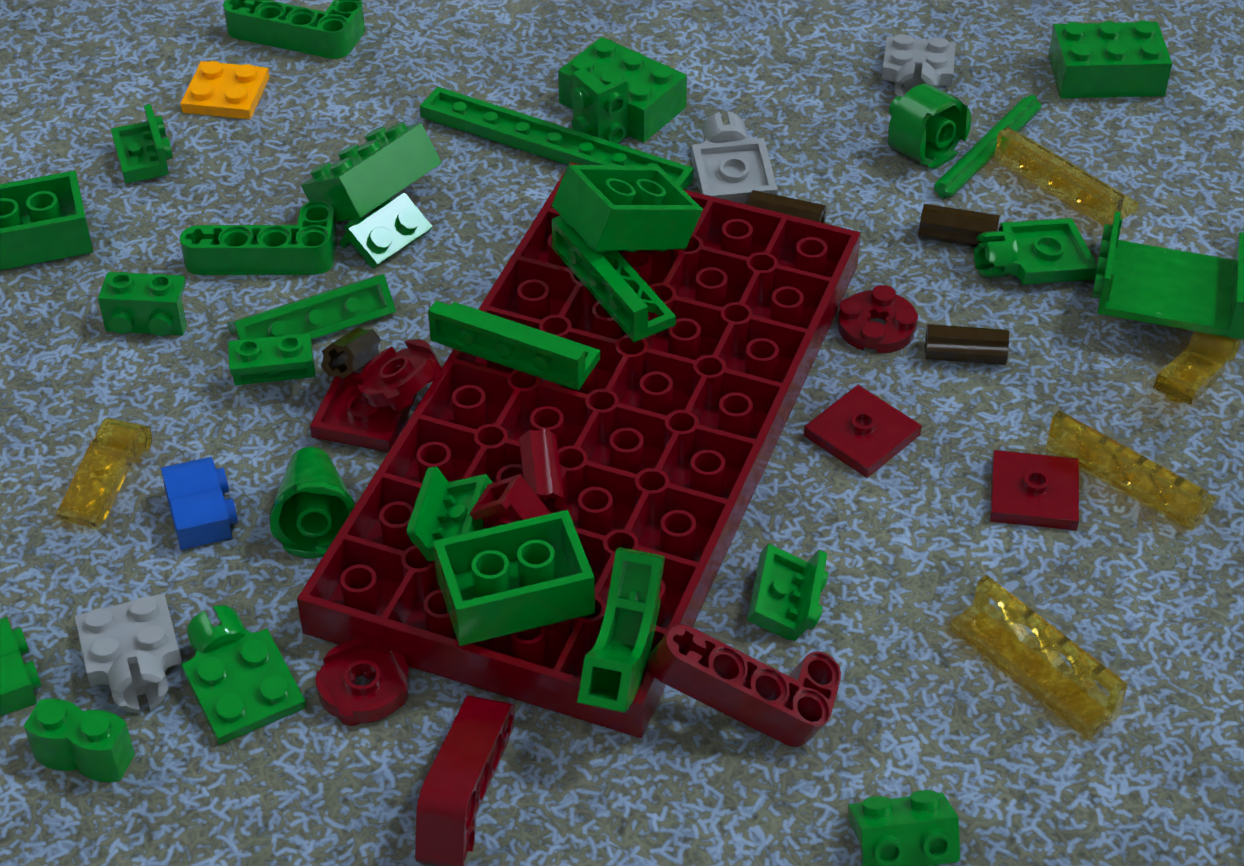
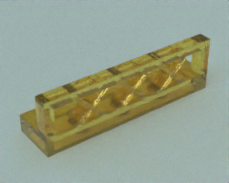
[994,127,1139,226]
[1046,410,1217,531]
[950,575,1128,741]

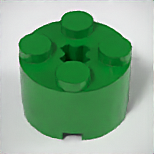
[888,83,971,169]

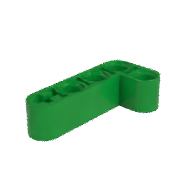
[223,0,365,59]
[180,200,337,275]

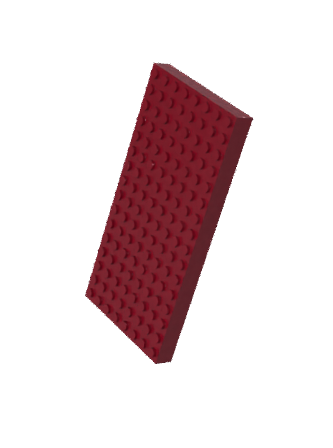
[297,162,861,739]

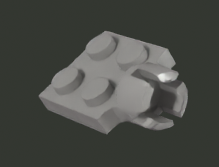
[881,34,956,97]
[691,111,778,203]
[75,593,182,713]

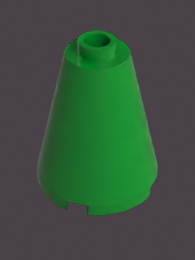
[269,447,356,559]

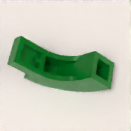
[577,547,665,712]

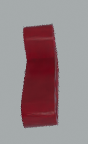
[648,624,841,747]
[415,695,515,866]

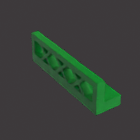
[552,215,676,342]
[227,274,396,340]
[428,301,600,391]

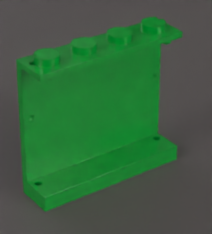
[1092,211,1244,340]

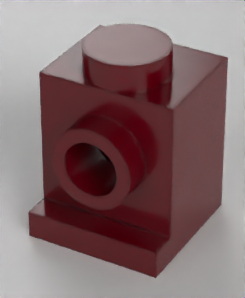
[469,474,551,528]

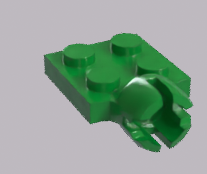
[974,218,1097,285]
[181,605,306,745]

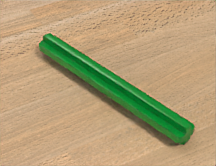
[934,94,1042,199]

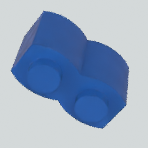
[161,456,238,550]

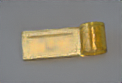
[1153,331,1241,405]
[56,417,152,530]

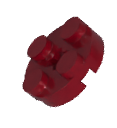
[838,285,918,353]
[358,339,442,411]
[315,639,410,726]

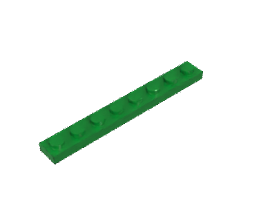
[420,87,694,190]

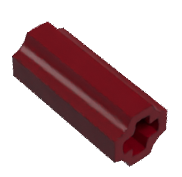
[519,428,565,513]

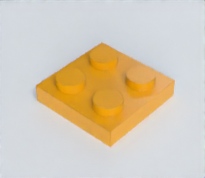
[180,61,270,120]

